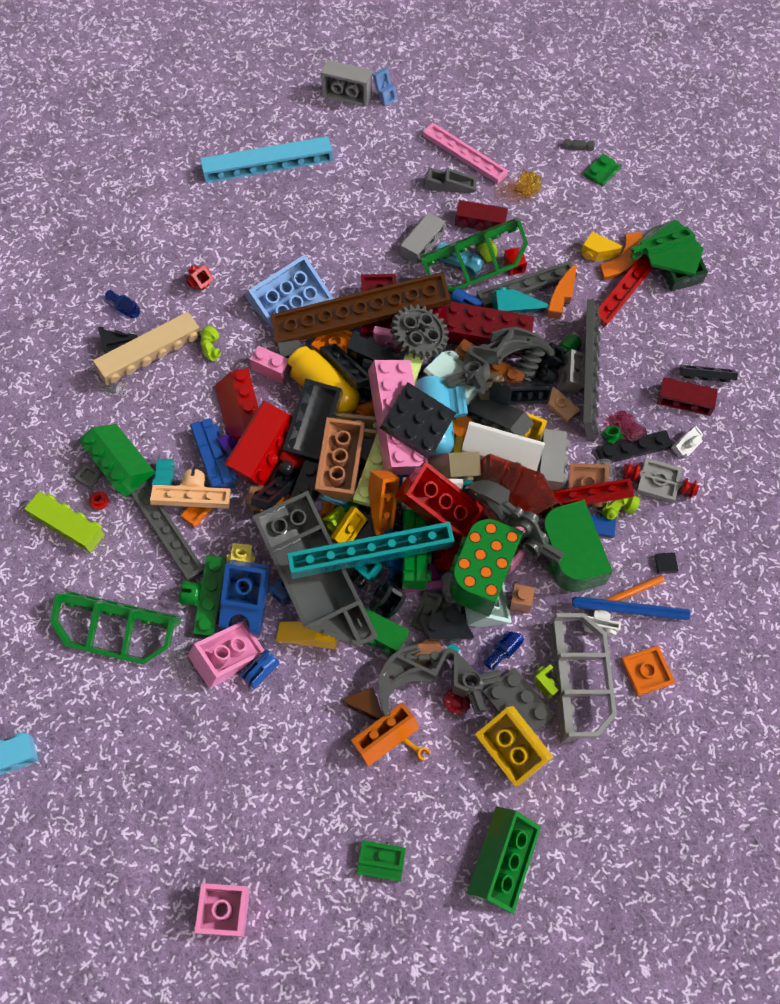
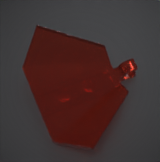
[473,454,558,521]

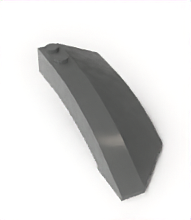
[253,491,378,646]

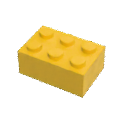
[475,706,554,787]

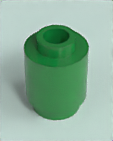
[558,334,582,354]

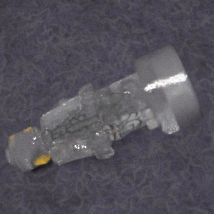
[94,382,130,397]

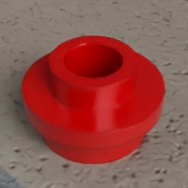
[89,491,109,510]

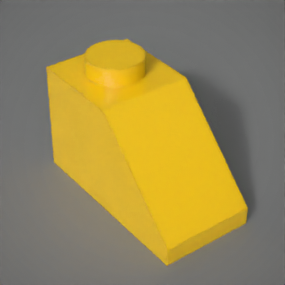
[580,231,622,262]

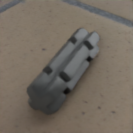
[563,139,595,151]

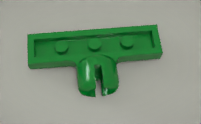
[179,555,227,637]

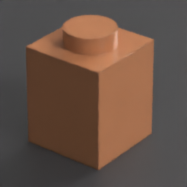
[509,584,535,614]

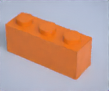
[351,702,420,767]

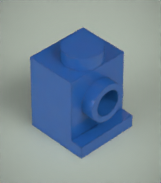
[268,577,291,606]

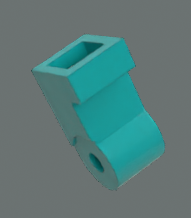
[152,459,175,487]
[355,562,384,583]

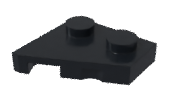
[98,327,138,354]

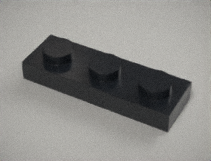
[679,364,738,382]

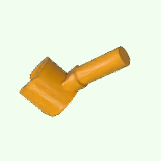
[403,739,431,761]

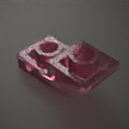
[608,410,647,442]

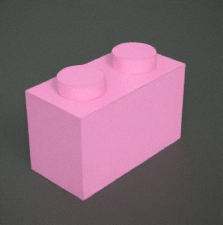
[249,345,291,384]

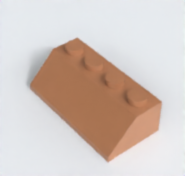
[315,417,365,502]

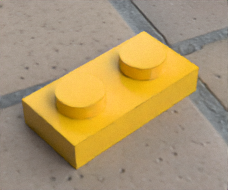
[330,507,368,544]

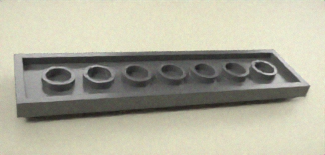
[583,299,601,441]

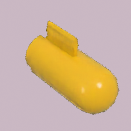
[287,346,360,414]

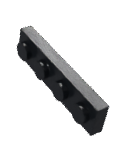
[320,343,370,389]
[596,430,673,464]
[251,469,301,510]

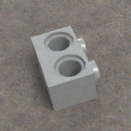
[558,349,585,394]

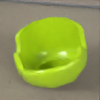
[474,238,498,263]

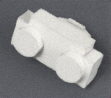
[671,426,703,457]
[581,610,621,637]

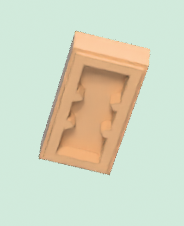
[546,387,580,423]

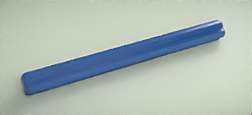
[572,596,690,620]

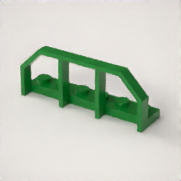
[420,217,528,292]
[50,591,182,664]

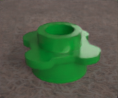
[602,426,624,444]

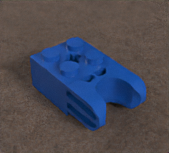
[219,559,271,636]

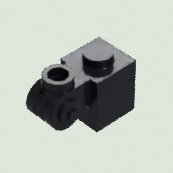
[536,342,564,385]

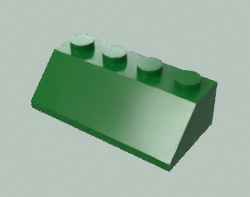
[78,424,156,497]
[467,806,541,914]

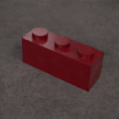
[455,200,508,234]
[656,377,718,416]

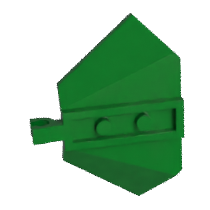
[630,220,704,277]

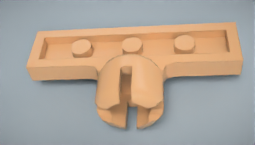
[150,469,231,509]

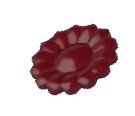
[443,690,471,715]

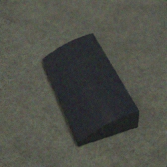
[282,379,343,463]

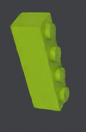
[24,491,105,553]

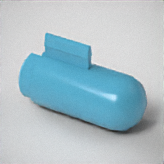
[415,375,468,455]

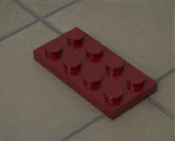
[361,274,396,337]

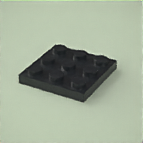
[380,382,456,459]

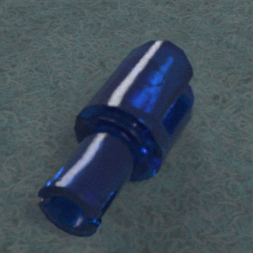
[105,290,140,318]
[483,631,524,671]

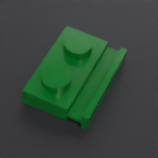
[583,154,622,187]
[357,840,406,882]

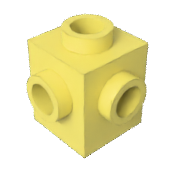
[226,543,255,563]

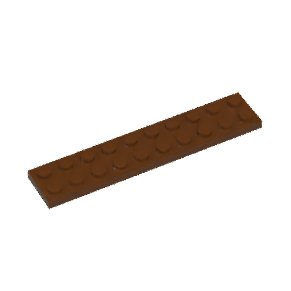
[271,272,451,347]

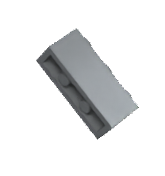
[399,213,446,264]

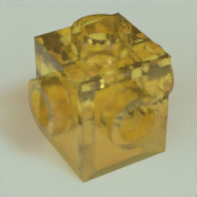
[514,170,542,197]

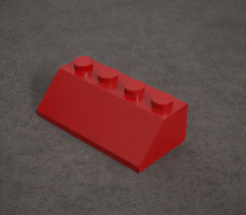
[215,368,259,442]
[224,401,293,486]
[395,461,484,541]

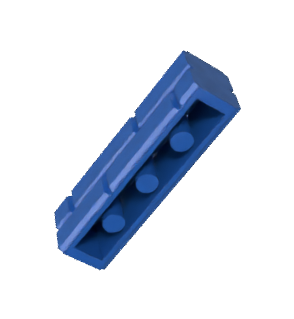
[190,418,237,489]

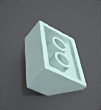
[424,351,479,405]
[465,583,512,628]

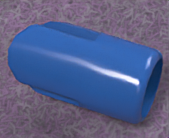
[451,288,483,307]
[240,649,280,689]

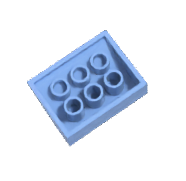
[245,255,334,329]

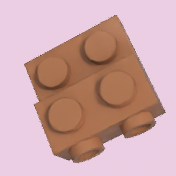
[569,463,609,507]

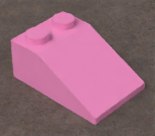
[187,621,264,689]

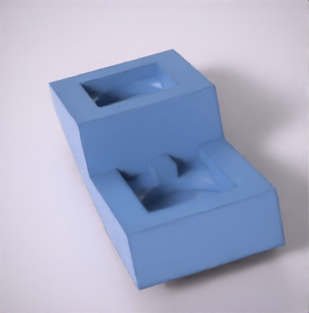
[372,67,397,106]

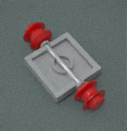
[621,458,699,504]

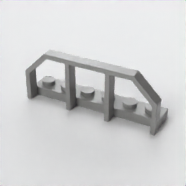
[549,613,617,743]

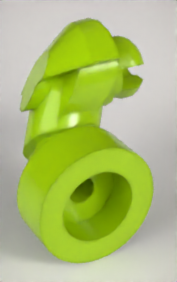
[200,325,221,361]
[602,495,640,520]

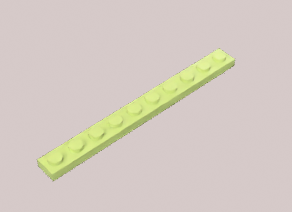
[353,351,425,507]

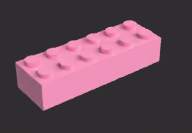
[368,360,428,475]

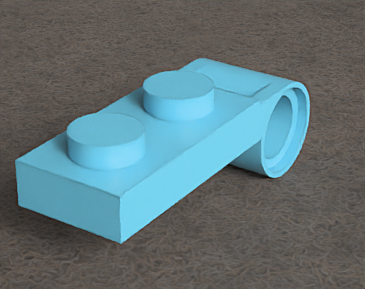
[435,242,485,278]

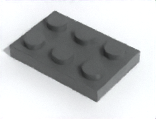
[482,667,555,733]

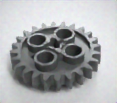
[390,304,449,360]

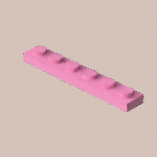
[423,123,508,184]

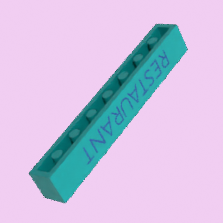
[287,522,454,579]

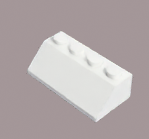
[461,421,545,474]

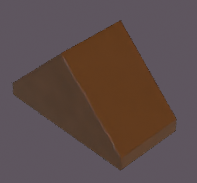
[343,688,383,721]

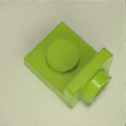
[322,506,346,535]
[533,664,559,700]

